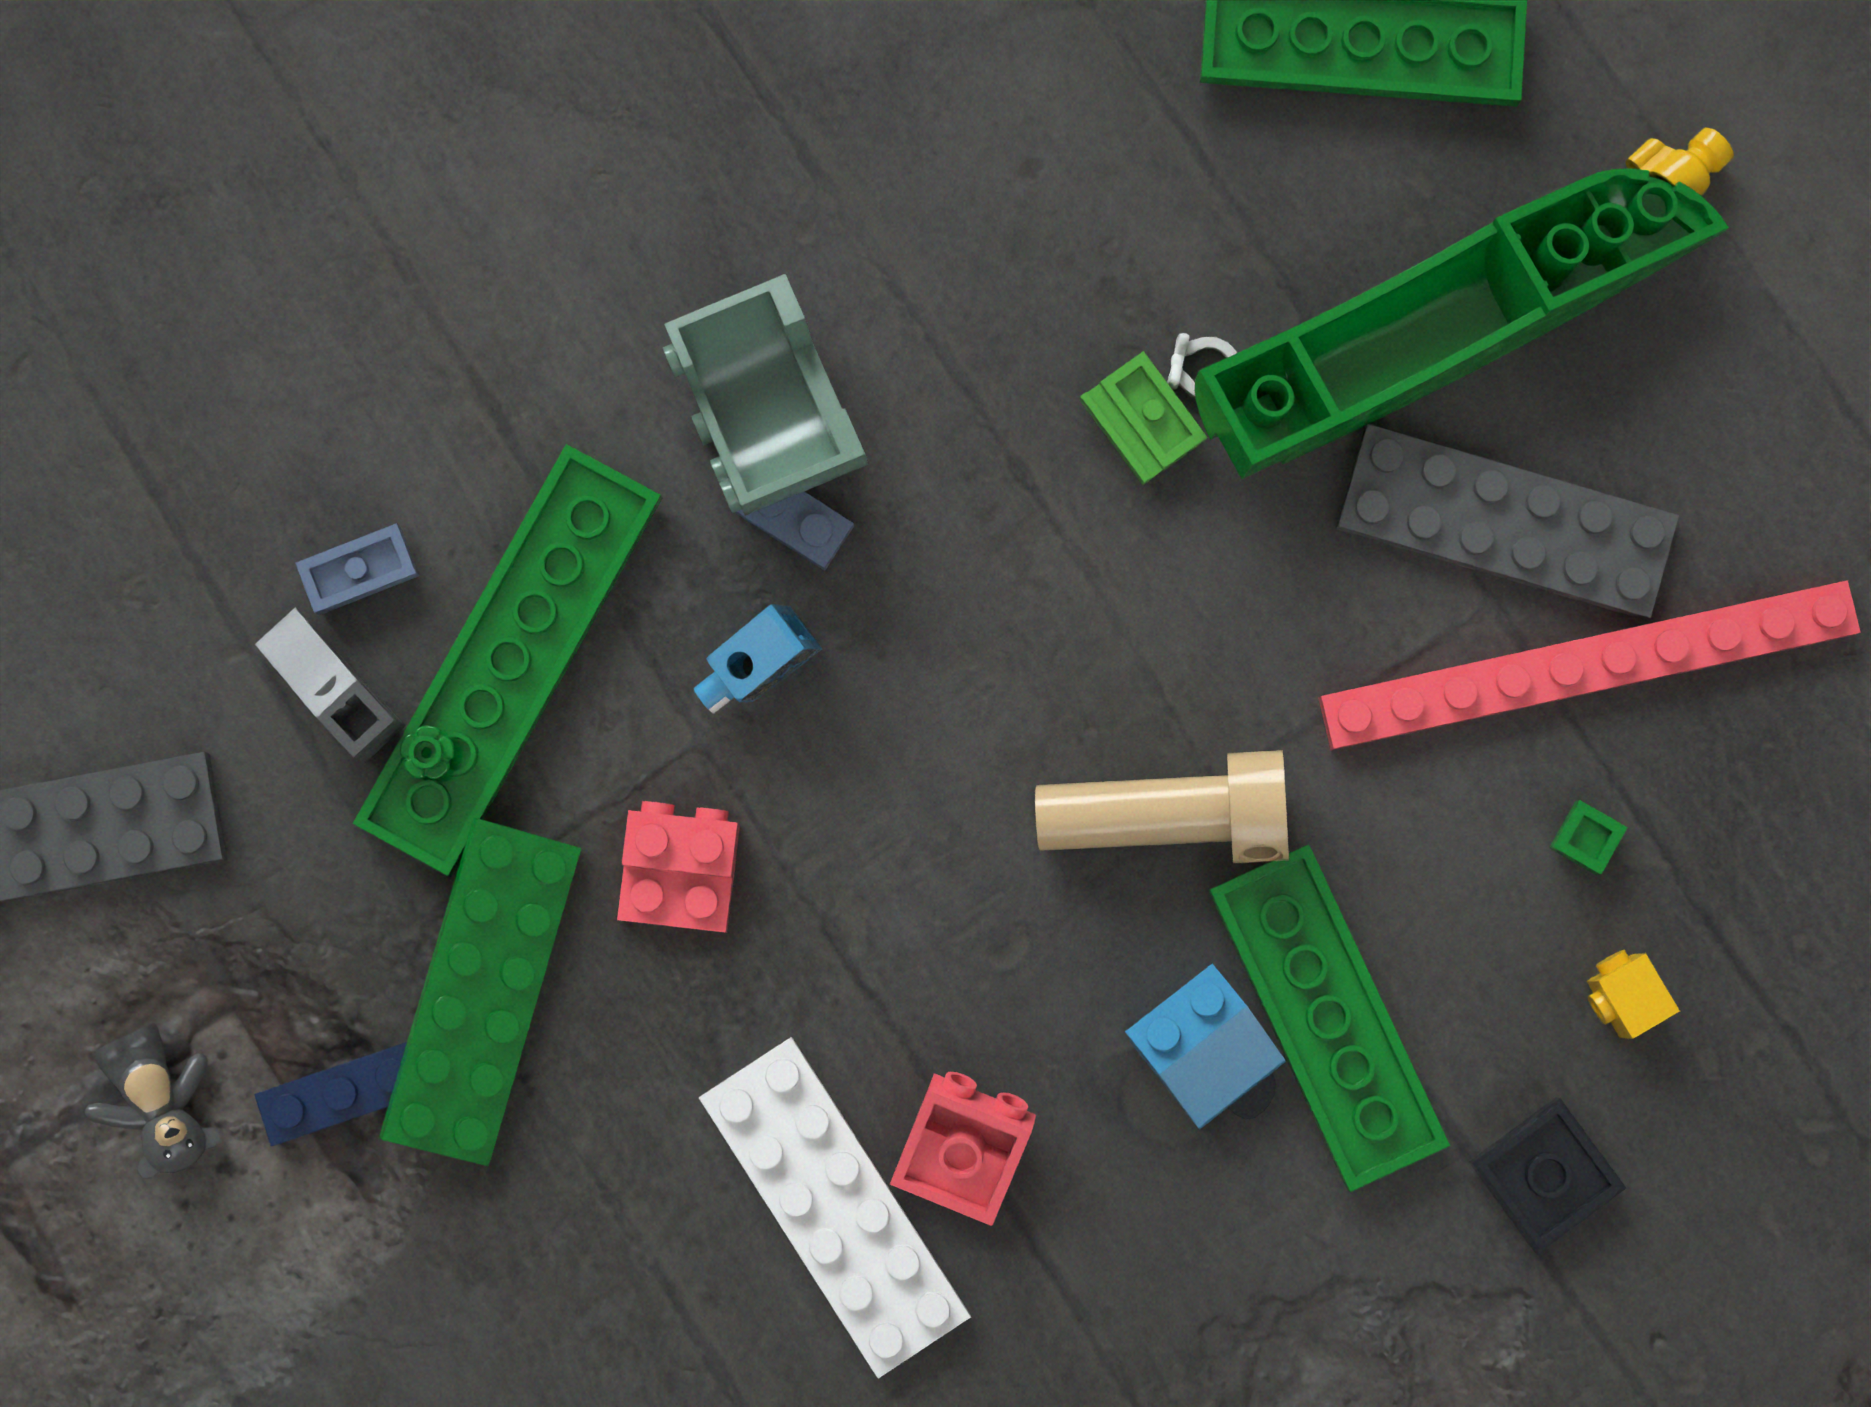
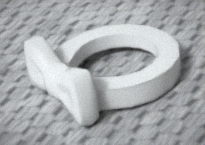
[1167,333,1237,398]

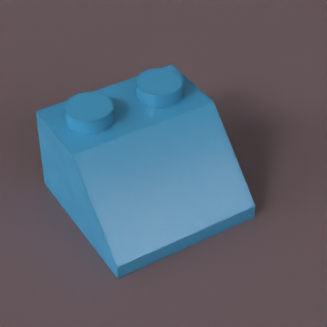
[1125,963,1286,1130]

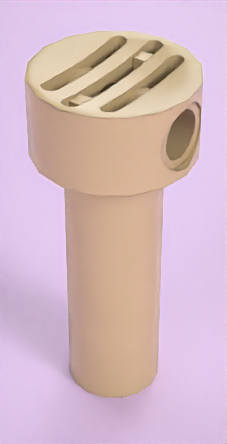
[1035,750,1289,863]

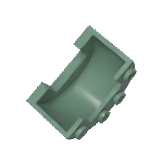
[662,274,868,516]

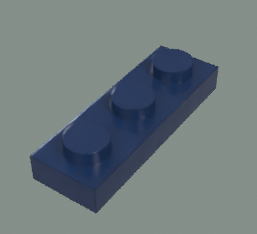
[254,1042,407,1147]

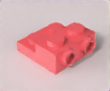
[617,801,740,933]
[890,1072,1036,1226]

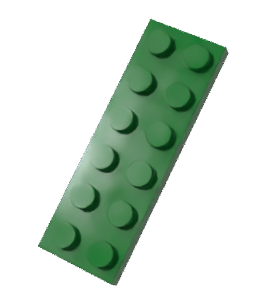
[1200,0,1527,107]
[379,817,581,1167]
[1208,844,1450,1192]

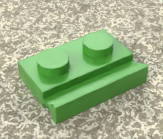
[1079,351,1207,486]

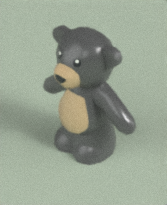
[85,1023,220,1179]

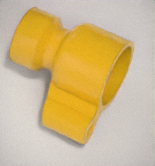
[1625,127,1734,196]

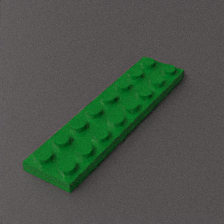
[352,444,663,877]

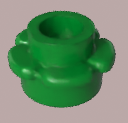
[400,725,455,779]

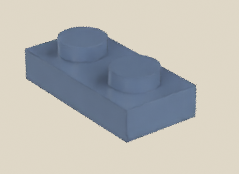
[735,492,854,571]
[295,523,419,616]

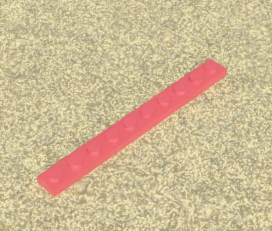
[1318,580,1861,750]

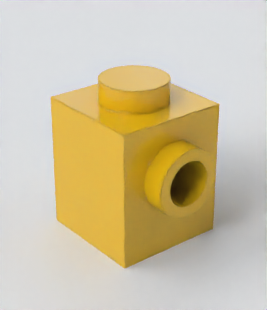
[1587,950,1680,1039]

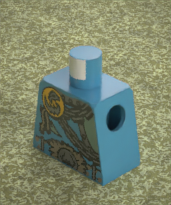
[694,604,822,713]

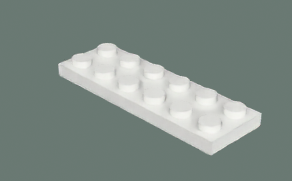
[698,1037,971,1379]

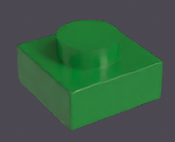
[1549,800,1628,876]

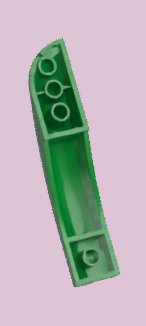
[1194,168,1729,479]

